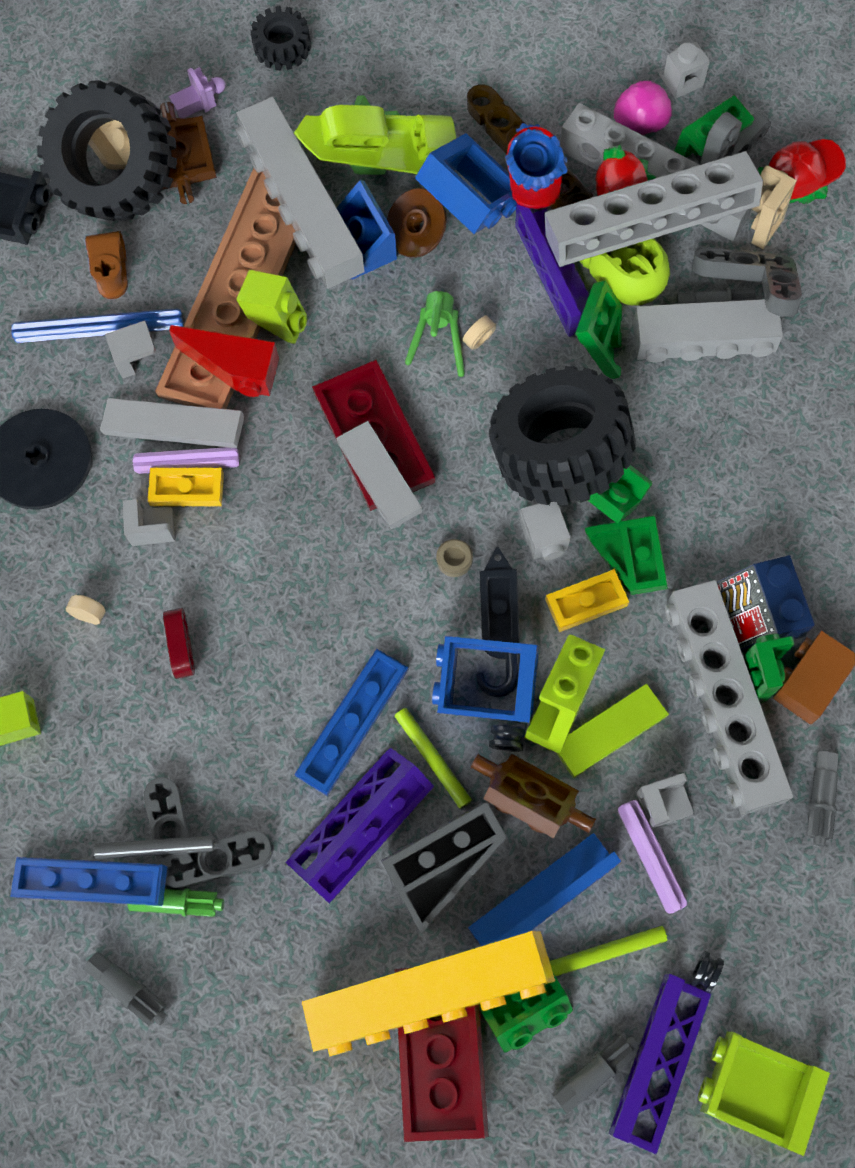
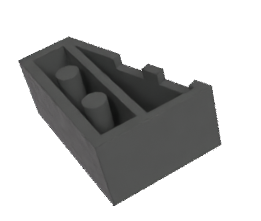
[381,802,507,934]

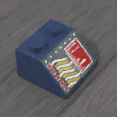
[717,555,815,653]

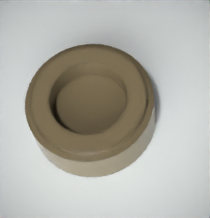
[436,539,473,577]

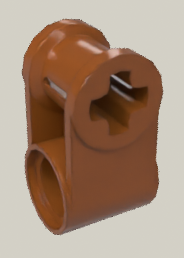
[85,231,128,299]

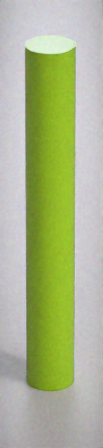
[394,708,472,809]
[550,926,668,976]

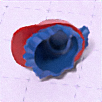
[505,123,568,209]

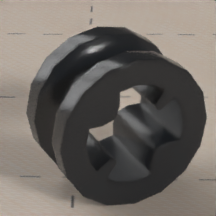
[489,725,525,752]
[690,951,724,993]

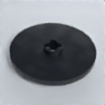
[0,409,92,510]

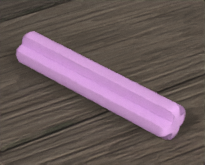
[133,447,239,474]
[618,800,687,914]

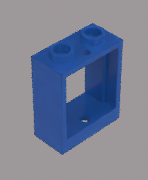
[415,133,518,234]
[432,636,539,723]

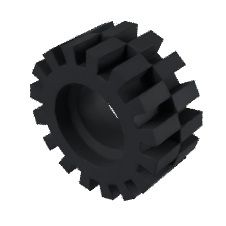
[250,6,311,71]

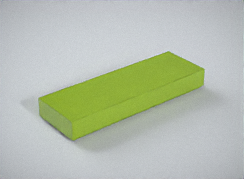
[556,684,669,779]

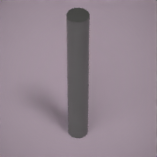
[94,835,215,859]

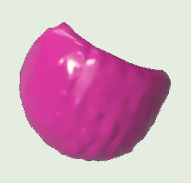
[614,81,672,135]

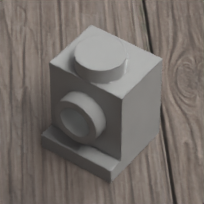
[659,42,710,99]

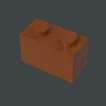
[772,631,855,725]

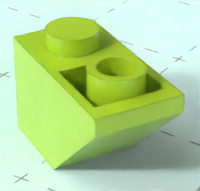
[236,270,307,344]

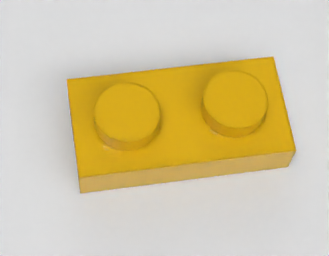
[148,468,224,506]
[545,569,629,632]

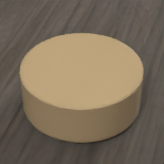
[463,315,496,350]
[66,595,106,625]

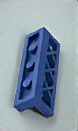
[468,833,621,946]

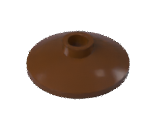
[387,188,447,258]

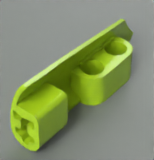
[293,105,456,174]

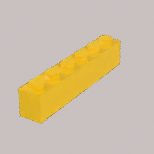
[302,931,555,1057]

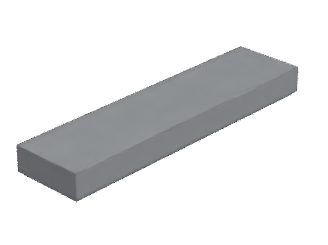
[100,398,244,448]

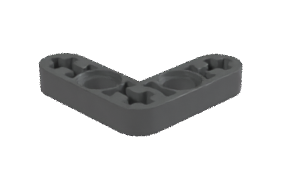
[700,112,771,165]
[692,248,802,316]
[144,777,273,889]

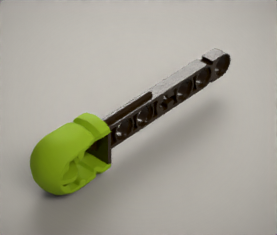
[467,84,670,305]

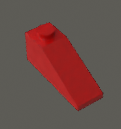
[169,325,279,397]

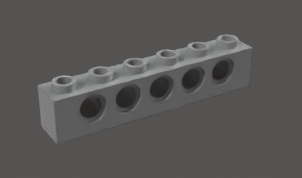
[560,103,752,241]
[545,151,763,267]
[665,580,793,815]

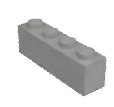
[633,299,783,363]

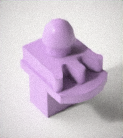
[169,67,225,118]

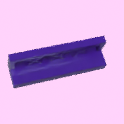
[515,204,589,337]
[285,748,434,904]
[608,974,711,1154]

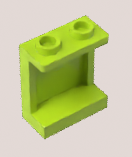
[524,635,605,754]
[697,1031,830,1156]

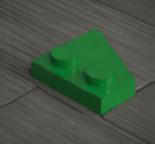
[575,280,622,379]
[585,516,668,595]

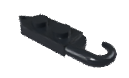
[476,547,520,697]

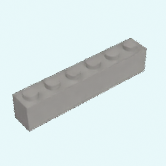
[235,96,364,289]

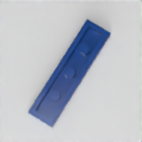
[294,649,409,796]
[10,857,168,906]

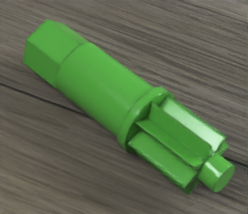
[127,888,224,917]

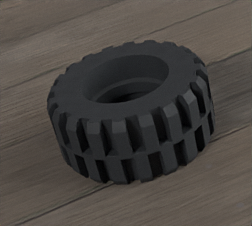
[37,80,177,221]
[489,366,636,506]

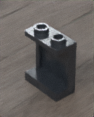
[0,170,51,245]

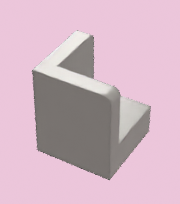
[105,320,156,379]
[123,499,175,546]
[637,773,693,829]

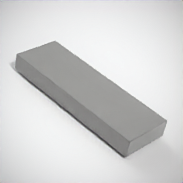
[337,421,422,530]

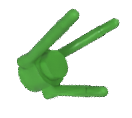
[405,291,465,377]

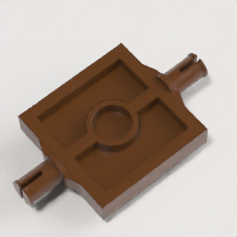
[160,102,217,204]
[471,753,596,838]

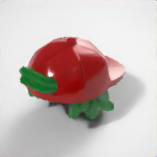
[757,139,846,204]
[595,144,656,196]

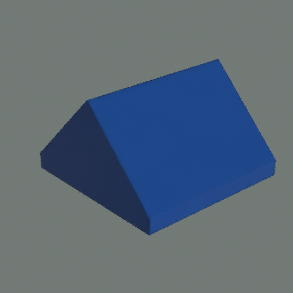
[336,180,397,280]

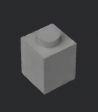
[520,502,571,561]

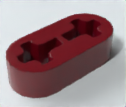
[163,608,195,679]

